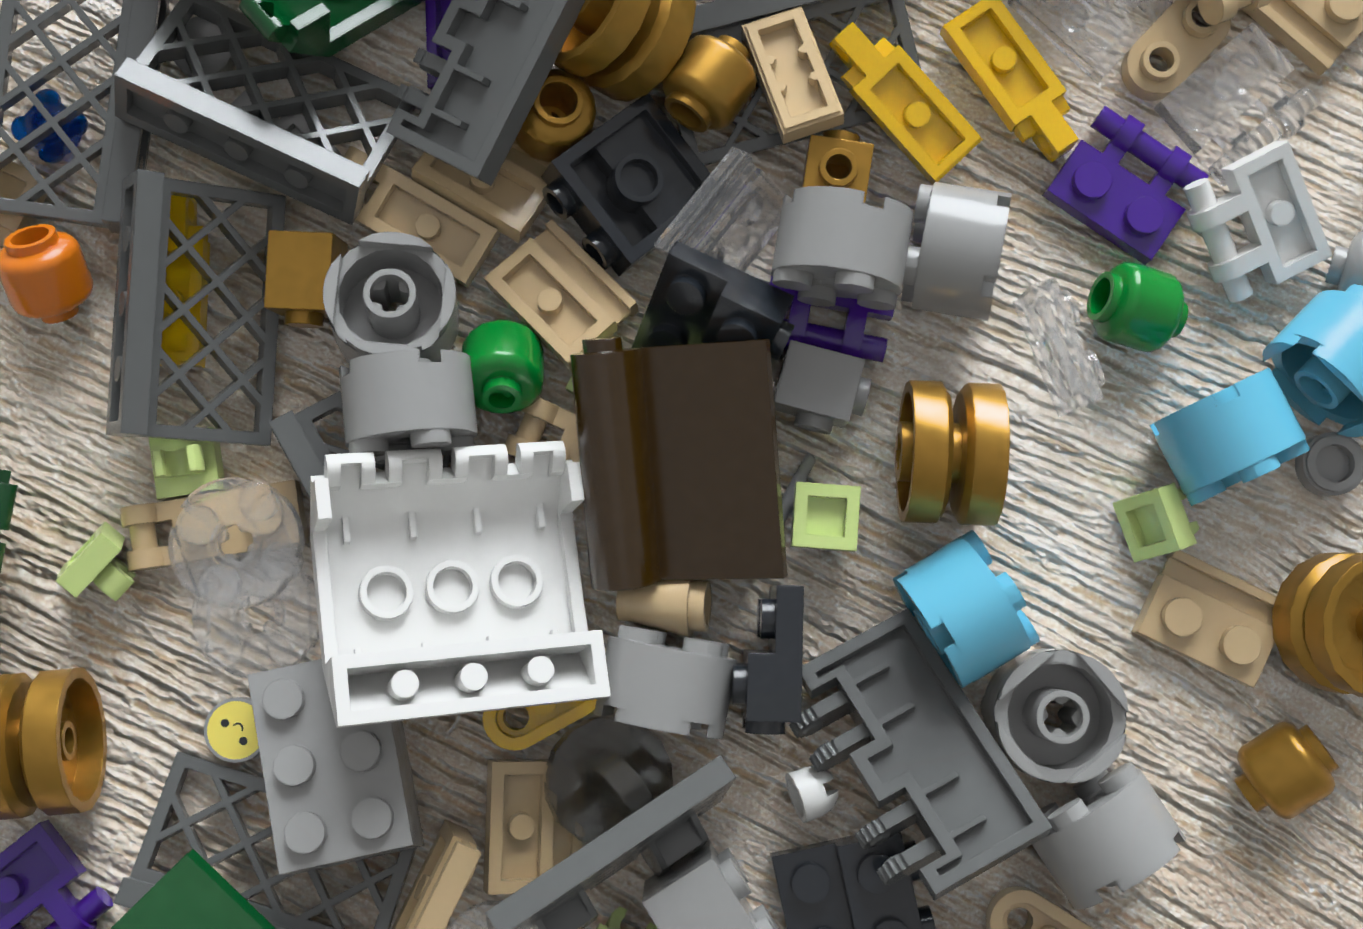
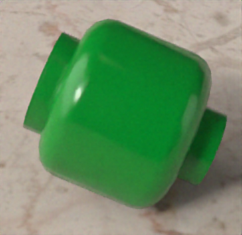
[1087,262,1188,352]
[462,319,544,414]

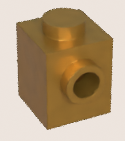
[801,130,874,203]
[264,230,348,328]

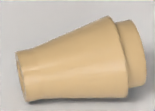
[616,580,712,638]

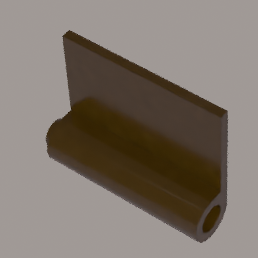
[570,337,788,591]

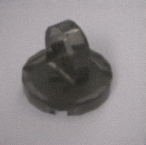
[544,716,673,843]

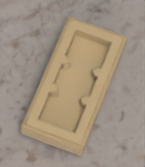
[741,6,844,144]

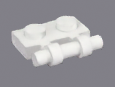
[1183,140,1333,303]

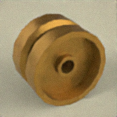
[553,0,696,102]
[895,380,1010,526]
[1272,552,1363,697]
[0,667,107,820]

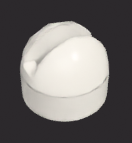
[785,766,839,823]

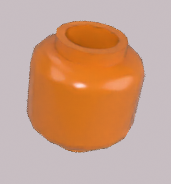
[0,224,93,324]

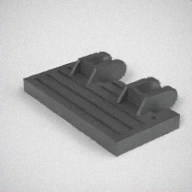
[386,0,585,186]
[789,608,1052,901]
[485,755,736,929]

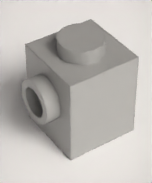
[774,340,872,434]

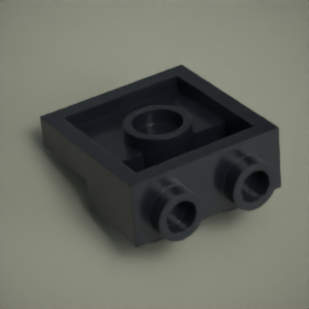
[541,93,725,277]
[631,240,795,373]
[730,585,804,735]
[770,832,936,929]

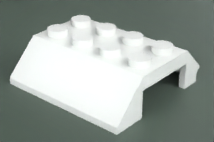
[310,441,611,728]

